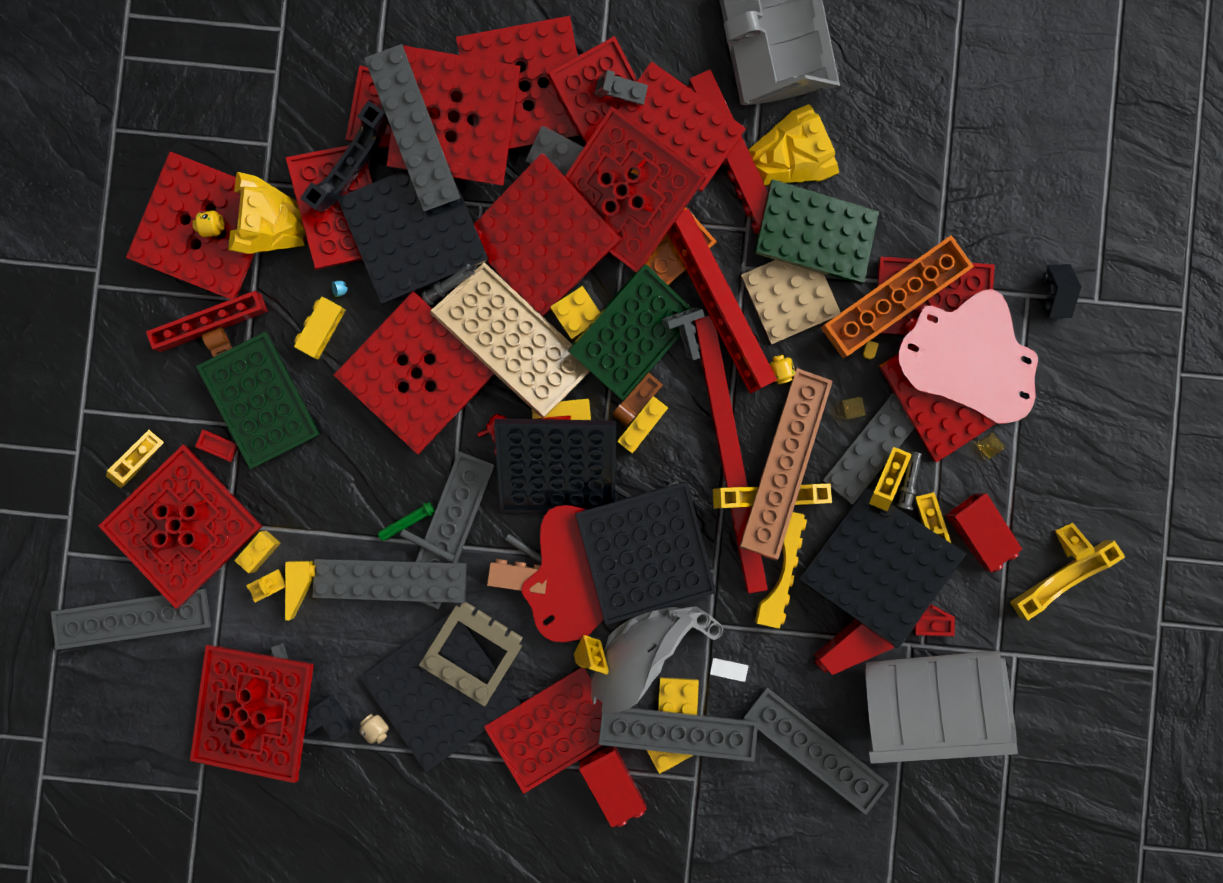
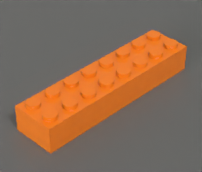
[821,235,974,358]

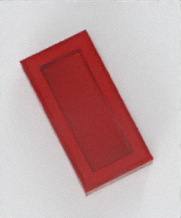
[195,429,238,462]

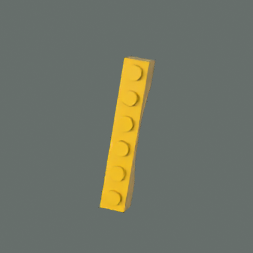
[713,484,832,509]
[755,512,807,629]
[1010,540,1125,620]

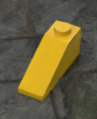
[106,430,164,488]
[915,492,951,543]
[285,561,315,620]
[574,635,609,675]

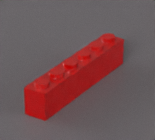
[146,291,268,352]

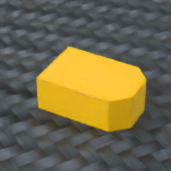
[863,341,879,360]

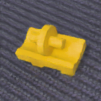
[246,569,285,603]

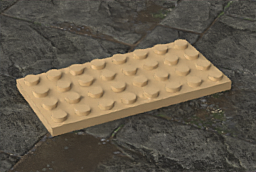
[430,263,590,419]

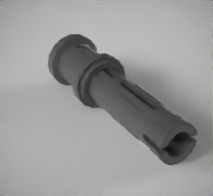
[421,264,475,306]
[895,451,922,511]

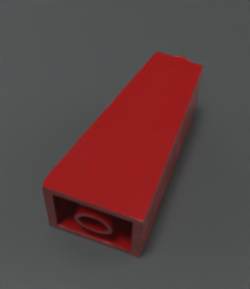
[945,493,1022,572]
[813,620,895,675]
[579,746,647,828]

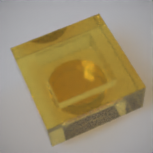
[842,396,866,419]
[977,432,1006,459]

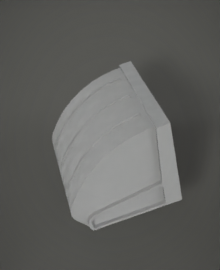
[719,0,840,105]
[865,650,1018,763]

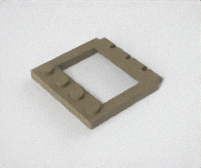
[419,602,523,706]

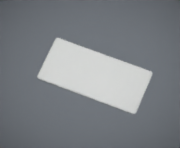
[710,658,748,682]

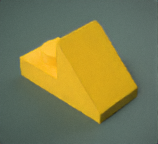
[1055,523,1095,561]

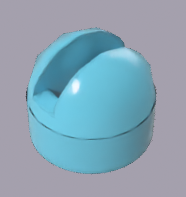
[332,281,348,297]

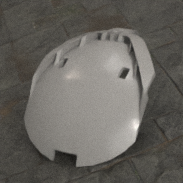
[591,607,723,714]

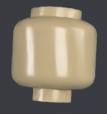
[359,714,389,744]

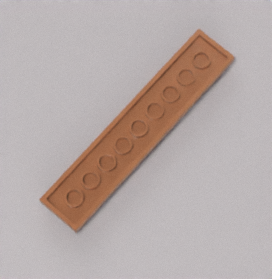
[739,368,833,561]

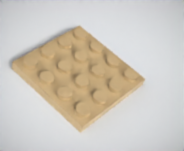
[741,260,841,345]

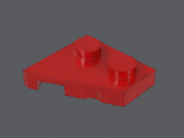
[914,604,955,636]

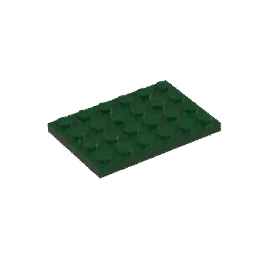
[754,179,879,285]
[567,264,693,401]
[196,332,320,469]

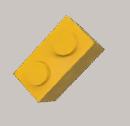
[234,531,281,573]

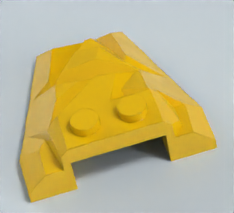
[748,104,839,186]
[228,172,306,254]

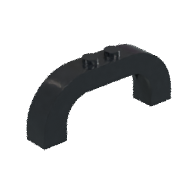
[300,100,388,212]

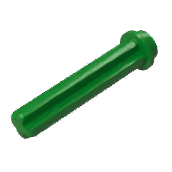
[378,502,435,541]

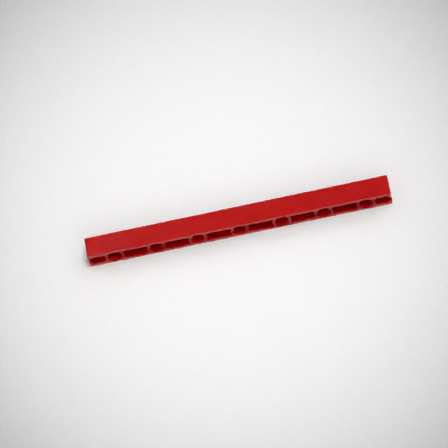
[694,316,768,593]

